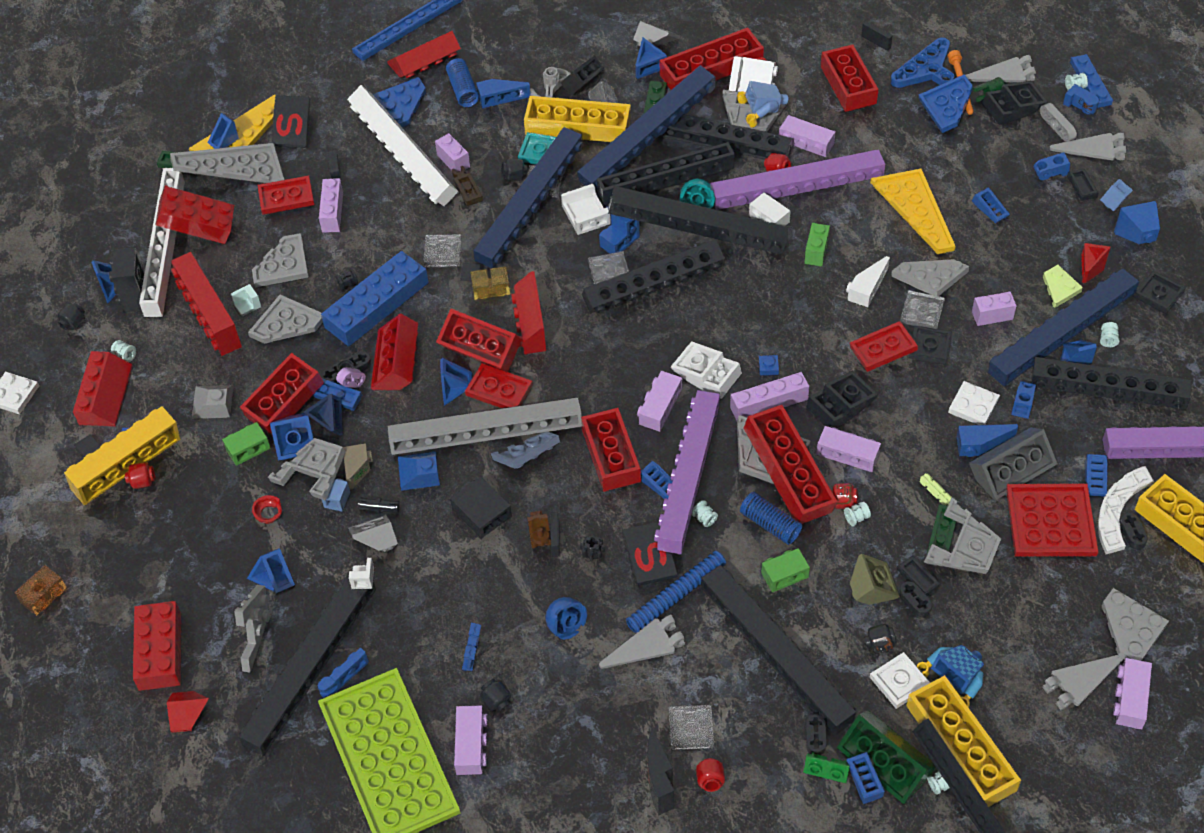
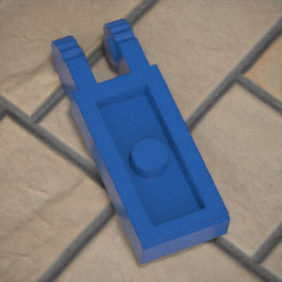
[317,648,369,698]

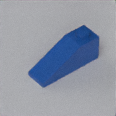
[476,79,531,108]
[956,424,1018,457]

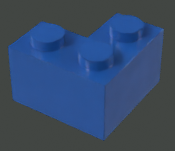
[599,214,640,257]

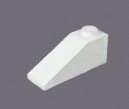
[846,256,890,307]

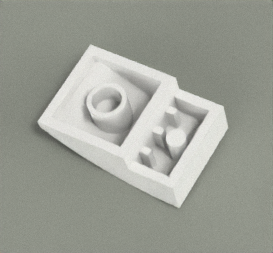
[671,341,742,399]

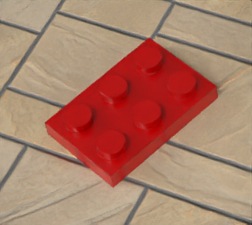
[258,175,314,215]
[850,321,918,372]
[465,363,533,409]

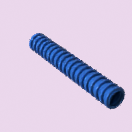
[626,551,726,633]

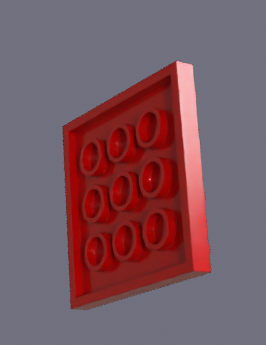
[1006,484,1098,557]

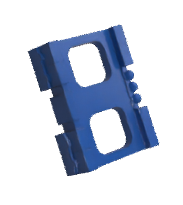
[462,623,481,671]

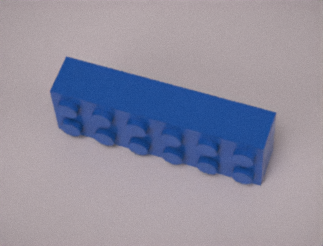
[321,251,429,347]

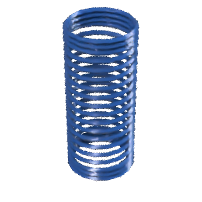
[446,58,479,107]
[740,492,802,545]

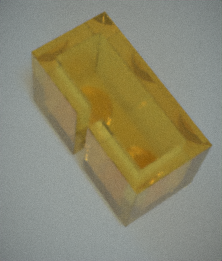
[470,267,510,300]

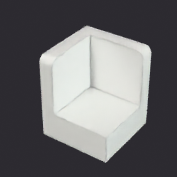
[349,558,374,589]

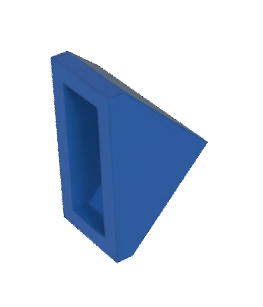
[636,37,667,79]
[207,113,239,149]
[91,260,116,303]
[1060,340,1097,365]
[440,358,472,405]
[247,548,295,593]

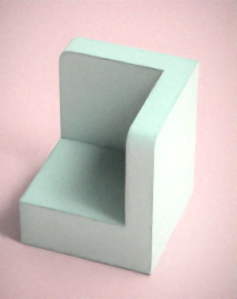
[231,284,261,316]

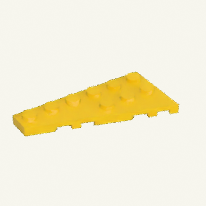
[189,95,275,151]
[870,169,955,254]

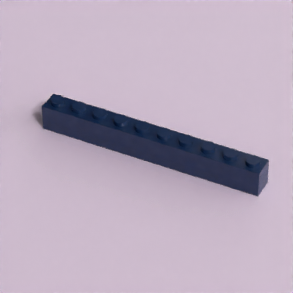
[577,65,716,191]
[474,127,583,269]
[988,268,1139,387]

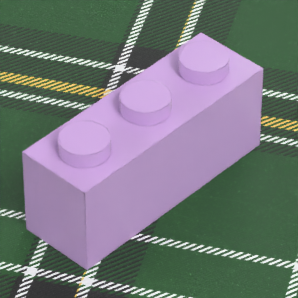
[779,115,835,157]
[319,179,343,233]
[637,371,682,432]
[816,426,881,472]
[1113,658,1152,729]
[454,706,488,775]

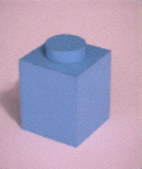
[1100,179,1133,211]
[322,479,350,511]

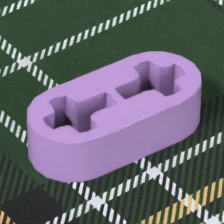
[336,367,366,388]

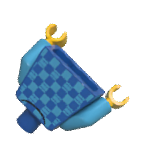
[916,645,984,708]

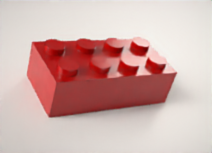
[821,44,879,112]
[155,186,234,244]
[436,309,522,372]
[240,353,324,437]
[581,408,641,492]
[133,601,181,691]

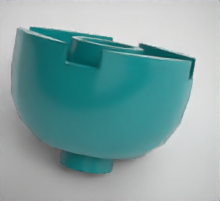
[679,179,715,209]

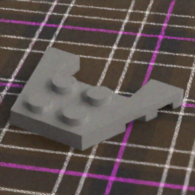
[722,90,787,132]
[737,415,810,484]
[268,438,346,500]
[924,498,1001,574]
[235,585,270,672]

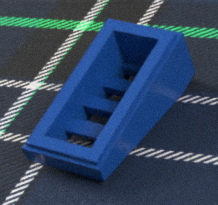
[972,187,1010,223]
[1085,454,1107,497]
[641,461,673,499]
[846,752,885,804]

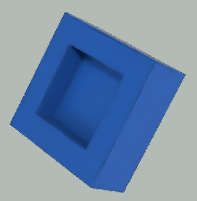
[759,355,779,375]

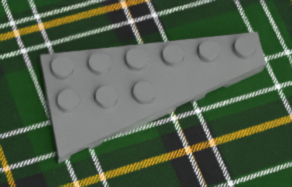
[170,143,284,183]

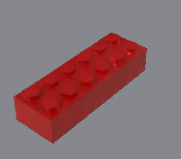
[660,28,764,90]
[171,252,242,356]
[743,405,837,524]

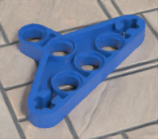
[891,38,954,88]

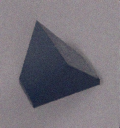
[304,394,343,435]

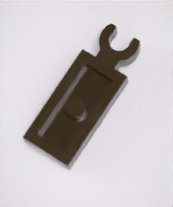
[452,166,483,206]

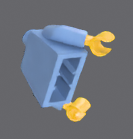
[737,81,788,128]

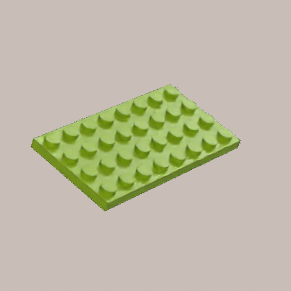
[318,668,461,833]

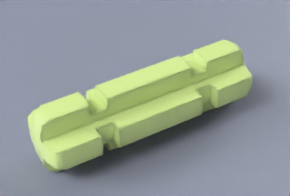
[920,473,952,506]

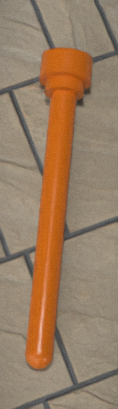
[947,50,974,115]

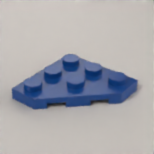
[919,74,973,133]
[373,77,426,127]

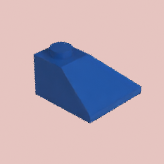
[1114,201,1160,244]
[270,413,314,461]
[398,451,440,491]

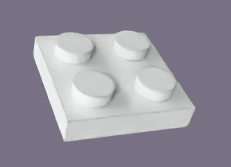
[0,372,39,415]
[948,381,1000,425]
[870,652,930,709]

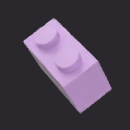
[435,134,470,172]
[972,292,1016,326]

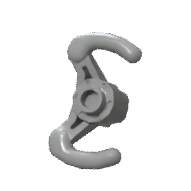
[530,67,571,98]

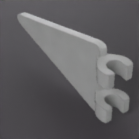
[965,55,1036,82]
[1050,133,1126,160]
[599,615,685,669]
[1042,655,1123,710]

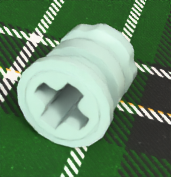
[1065,73,1088,90]
[1100,322,1119,347]
[111,340,136,362]
[692,500,718,527]
[844,502,871,526]
[927,771,949,795]

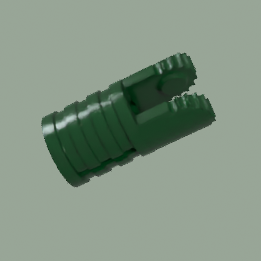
[973,77,1004,102]

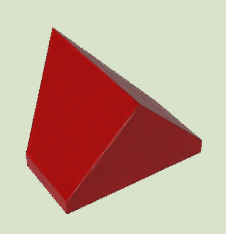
[1081,243,1110,283]
[167,691,209,733]

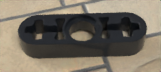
[320,351,371,384]

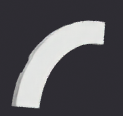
[1098,466,1154,554]

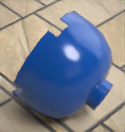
[545,597,587,640]

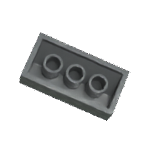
[969,427,1057,500]

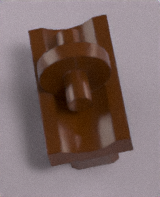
[527,511,551,548]

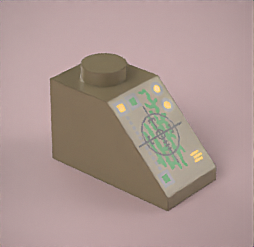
[343,443,373,489]

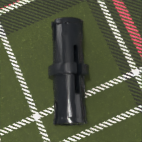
[358,497,400,514]

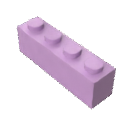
[730,372,809,420]

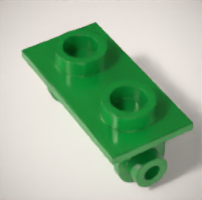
[803,752,850,783]

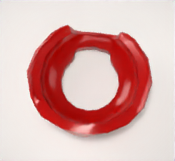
[252,495,282,524]

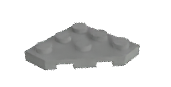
[252,233,309,288]
[892,259,969,297]
[248,295,323,344]
[1102,588,1169,661]

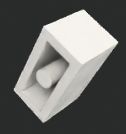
[749,193,790,226]

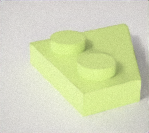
[1043,265,1083,308]

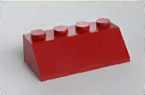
[387,31,461,78]
[511,271,546,354]
[371,313,418,390]
[73,351,133,427]

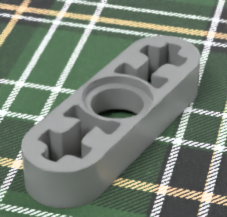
[1040,103,1077,142]

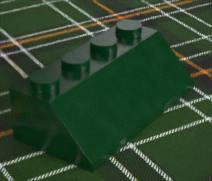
[837,710,936,804]

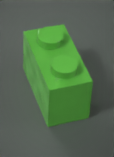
[805,223,830,266]
[222,422,270,466]
[761,548,810,593]

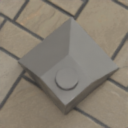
[633,21,680,46]
[192,385,234,419]
[348,515,398,552]

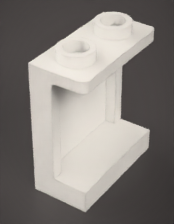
[729,56,778,92]
[561,184,610,235]

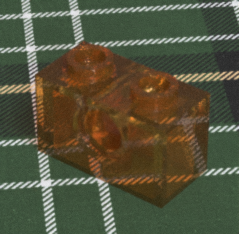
[15,565,67,616]

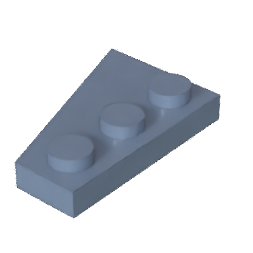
[491,432,560,468]

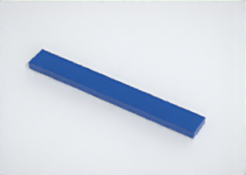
[352,0,463,61]

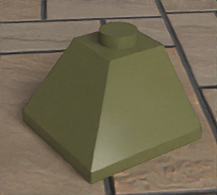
[850,554,899,605]

